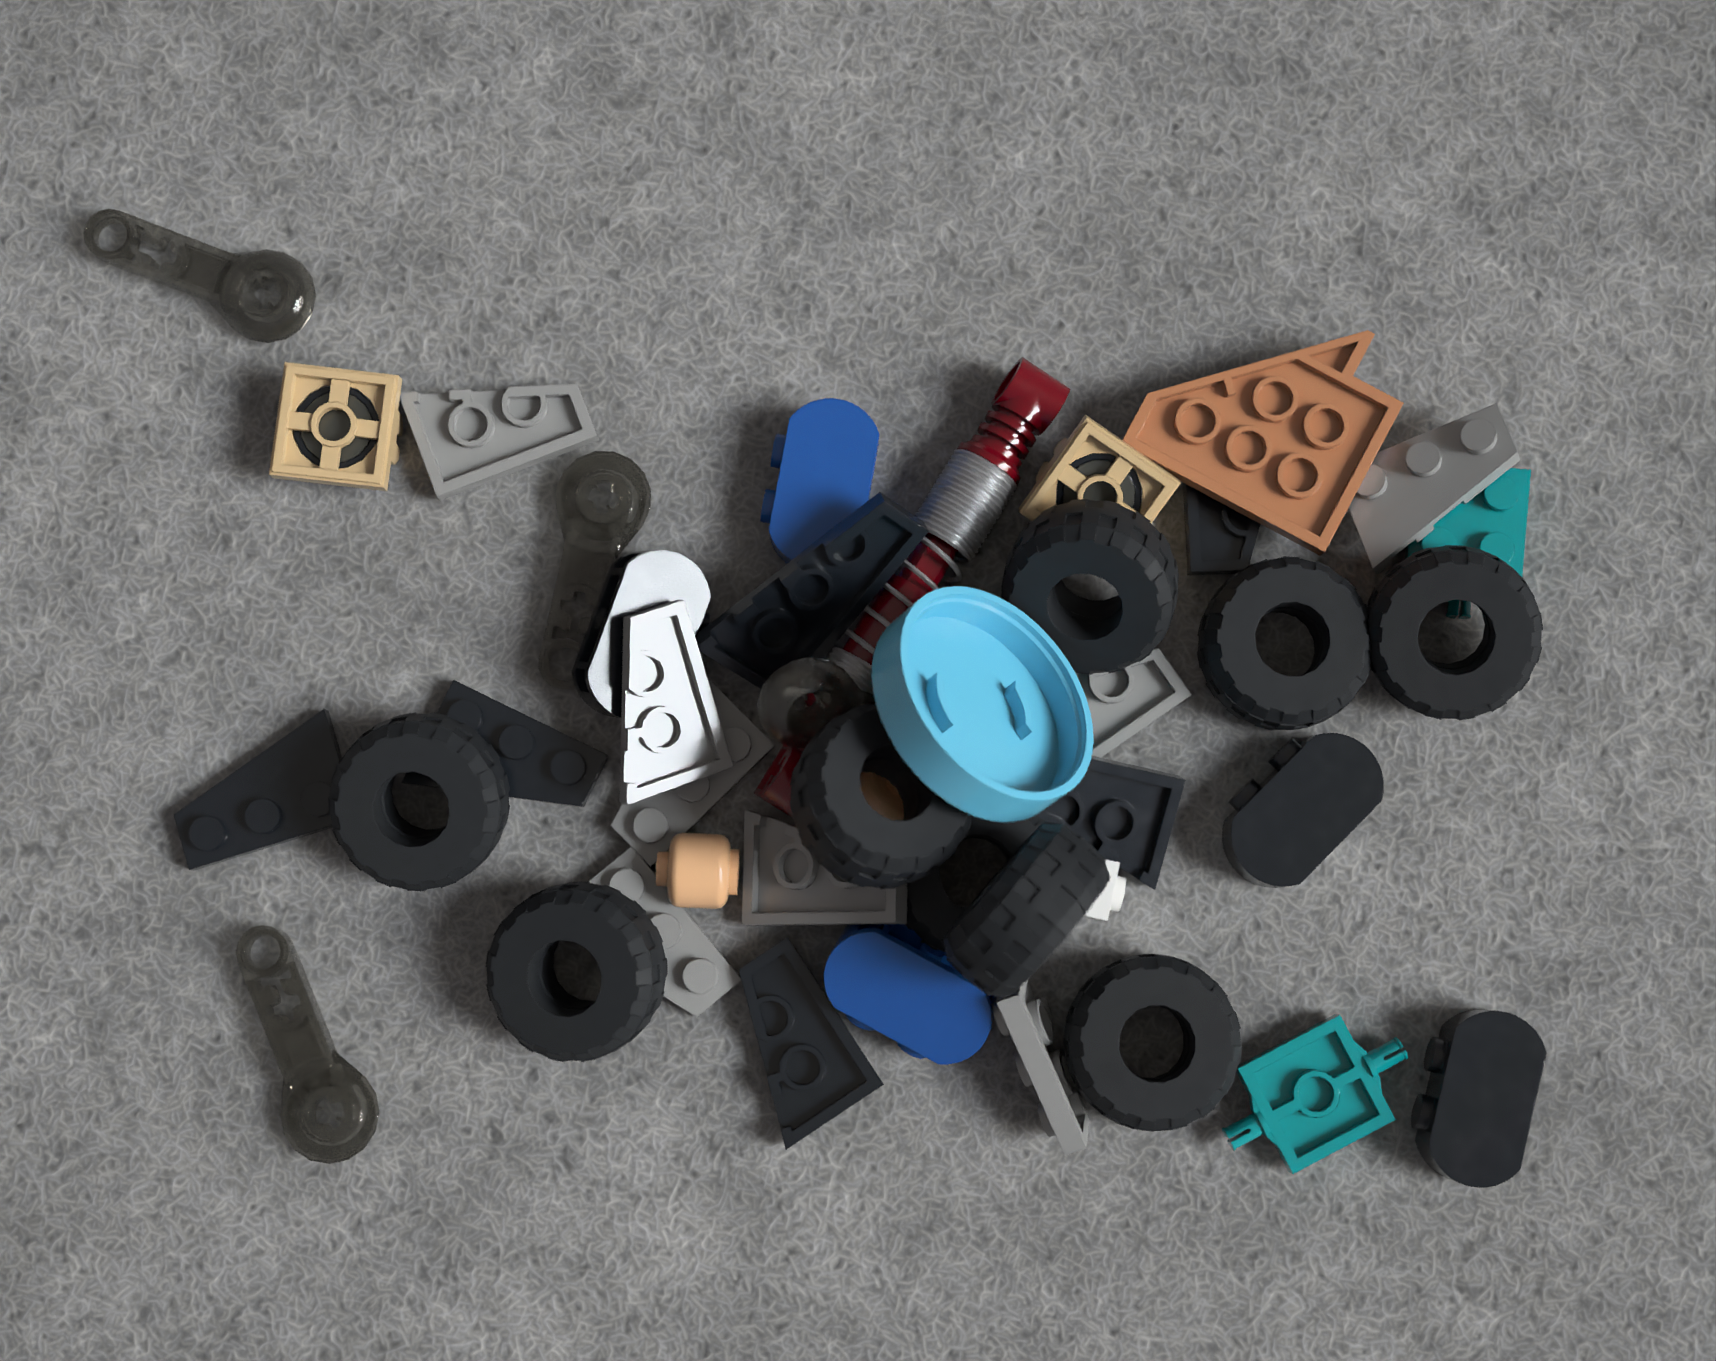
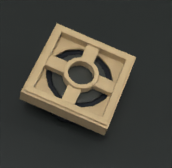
[269,362,403,491]
[1018,415,1181,523]

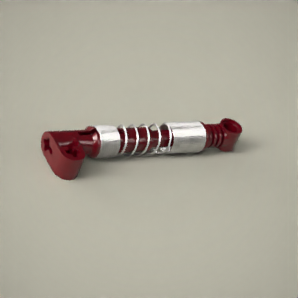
[754,357,1070,817]

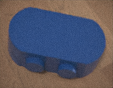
[760,398,879,564]
[824,924,998,1065]

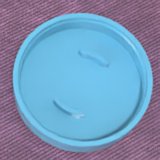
[872,586,1094,822]

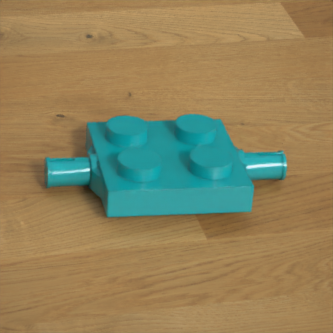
[1405,468,1531,619]
[1222,1014,1408,1174]

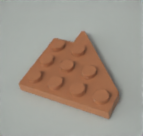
[1122,330,1404,556]

